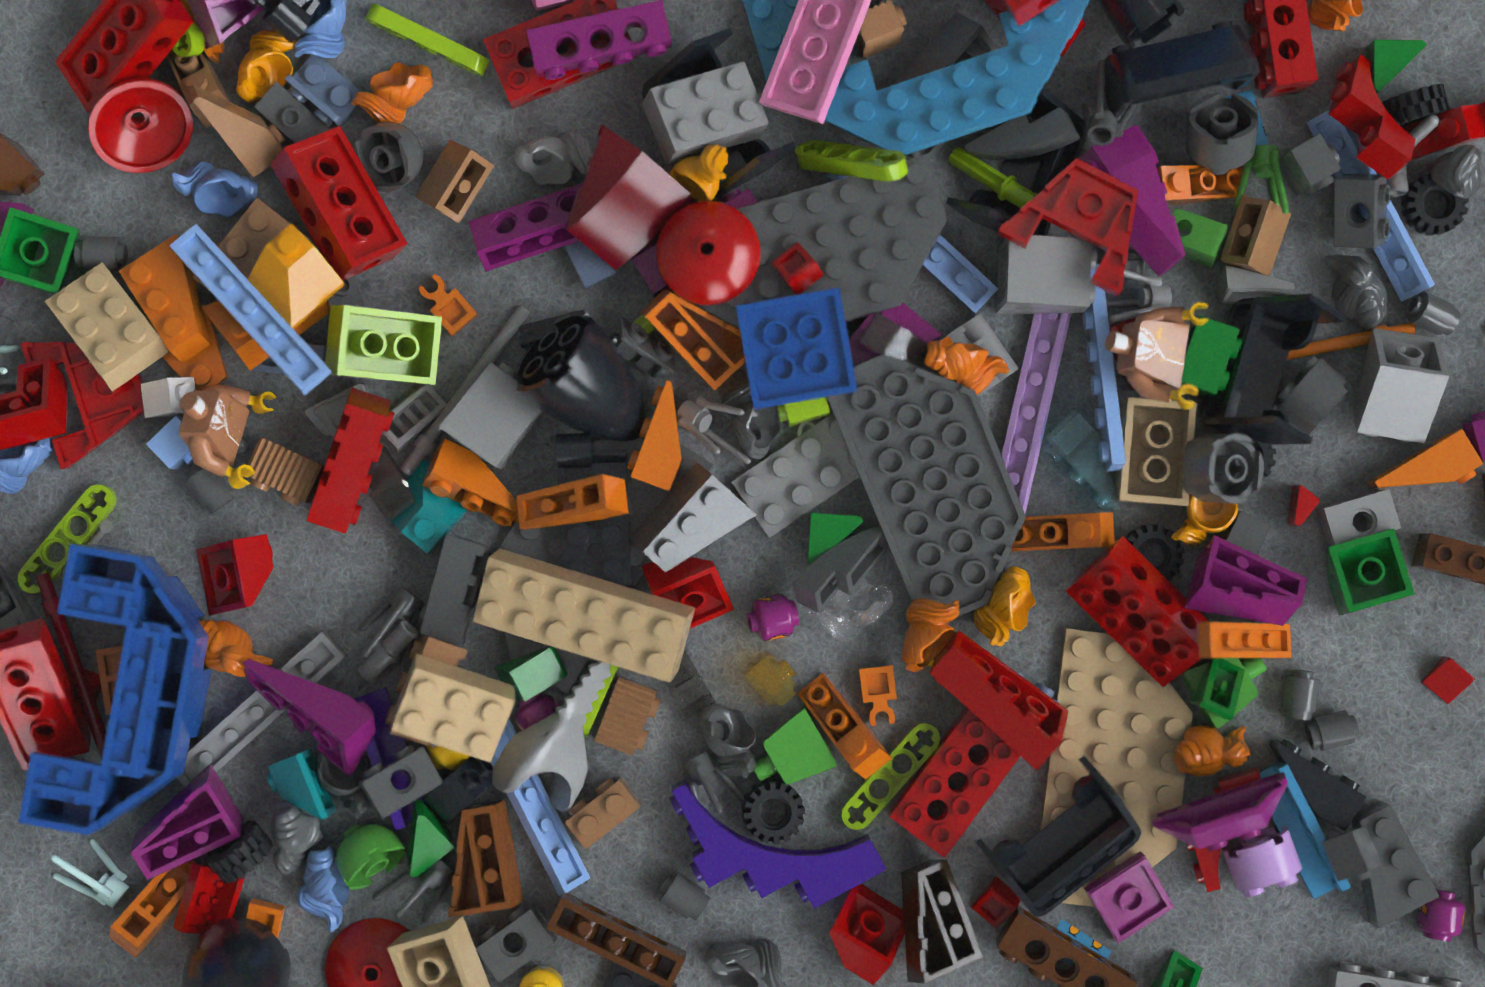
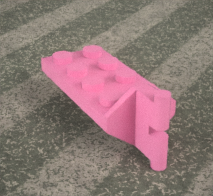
[759,0,871,124]

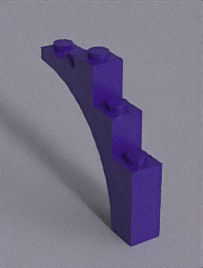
[669,780,887,909]

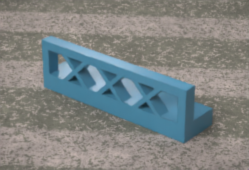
[1259,761,1351,899]

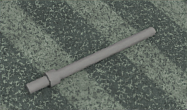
[400,305,531,476]

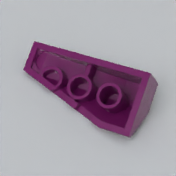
[243,659,375,776]

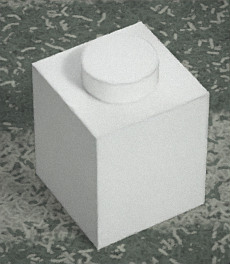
[141,377,196,418]

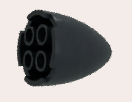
[513,311,646,441]
[182,917,291,987]

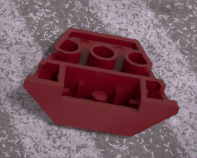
[564,125,696,270]

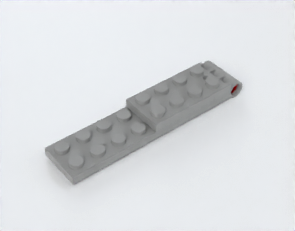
[732,313,1019,538]

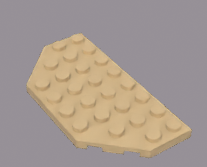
[1040,628,1193,907]

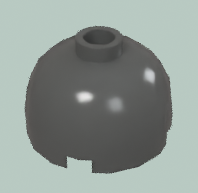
[354,121,423,193]

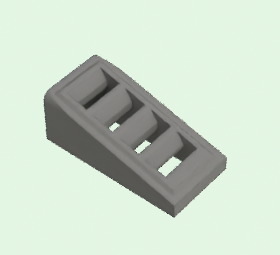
[1217,266,1295,304]
[381,384,447,454]

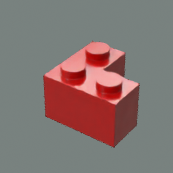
[0,357,68,450]

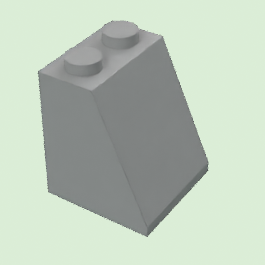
[996,235,1097,314]
[1354,328,1449,443]
[439,362,543,469]

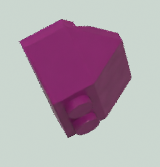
[1151,771,1288,851]

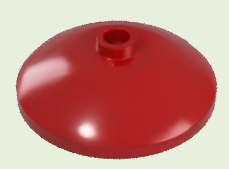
[87,78,193,173]
[656,201,760,305]
[324,918,410,987]

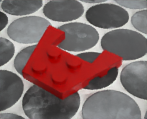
[997,158,1138,297]
[20,342,144,470]

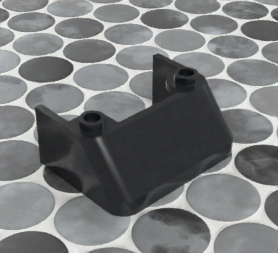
[1104,21,1260,118]
[642,28,797,200]
[946,87,1086,236]
[1201,293,1346,445]
[975,755,1141,917]

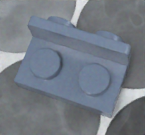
[284,55,361,127]

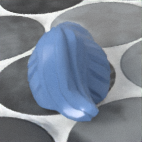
[294,0,347,58]
[172,161,258,218]
[0,437,54,494]
[296,846,350,932]

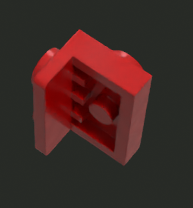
[173,862,245,934]

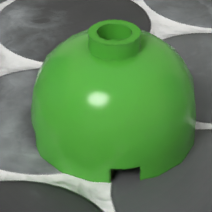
[335,824,406,890]

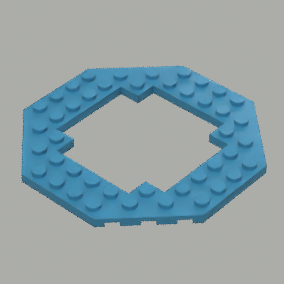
[743,0,1090,155]

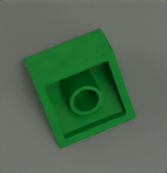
[0,207,80,295]
[1177,315,1242,397]
[1327,528,1415,616]

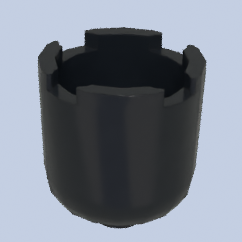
[1099,0,1185,48]

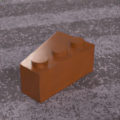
[447,800,524,918]

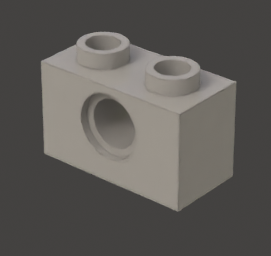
[1316,489,1401,547]

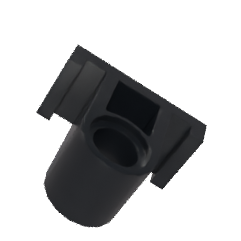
[424,756,493,824]

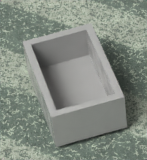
[642,61,769,166]

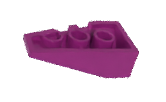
[1079,125,1186,276]

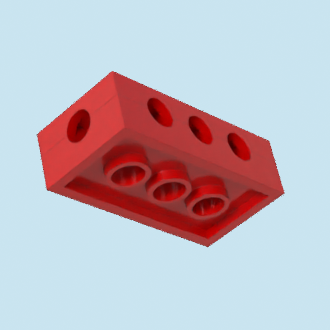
[55,0,194,113]
[483,0,637,109]
[1243,0,1318,98]
[270,126,408,281]
[1066,536,1210,687]
[0,618,92,771]
[887,707,1020,858]

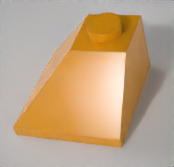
[248,223,345,330]

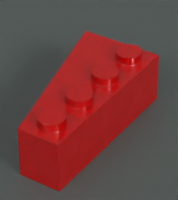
[306,387,394,534]
[930,630,1069,771]

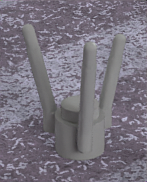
[1098,264,1172,322]
[677,396,751,464]

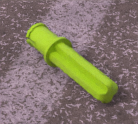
[948,147,1038,208]

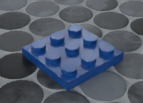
[736,288,858,410]

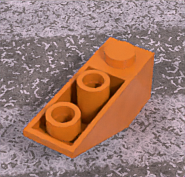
[1157,165,1245,206]
[627,380,682,492]
[422,439,519,527]
[1011,512,1115,551]
[797,673,892,779]

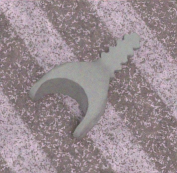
[492,661,611,812]

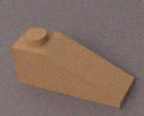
[187,84,285,178]

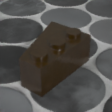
[901,859,983,984]

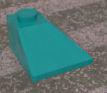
[380,459,468,554]
[267,748,336,820]

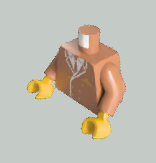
[1105,302,1209,410]
[179,385,276,489]

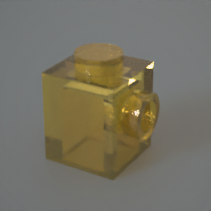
[744,652,797,707]

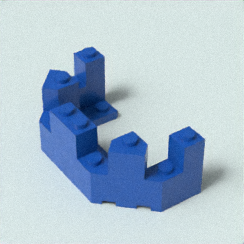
[18,544,212,835]

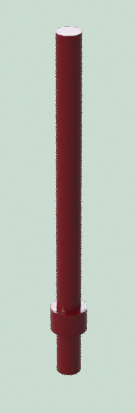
[36,573,107,760]

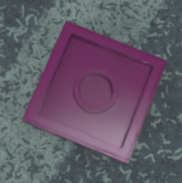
[1084,851,1174,944]

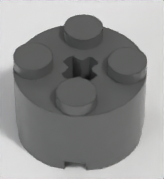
[1186,93,1258,175]
[1275,356,1353,435]
[1182,434,1264,504]

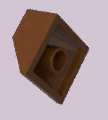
[0,133,45,196]

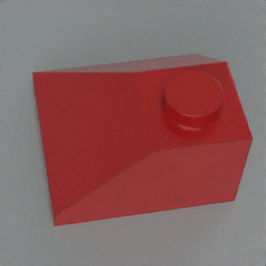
[196,534,274,616]
[641,557,734,629]
[829,884,905,985]

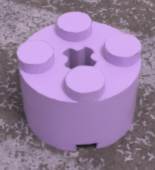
[1222,826,1302,897]

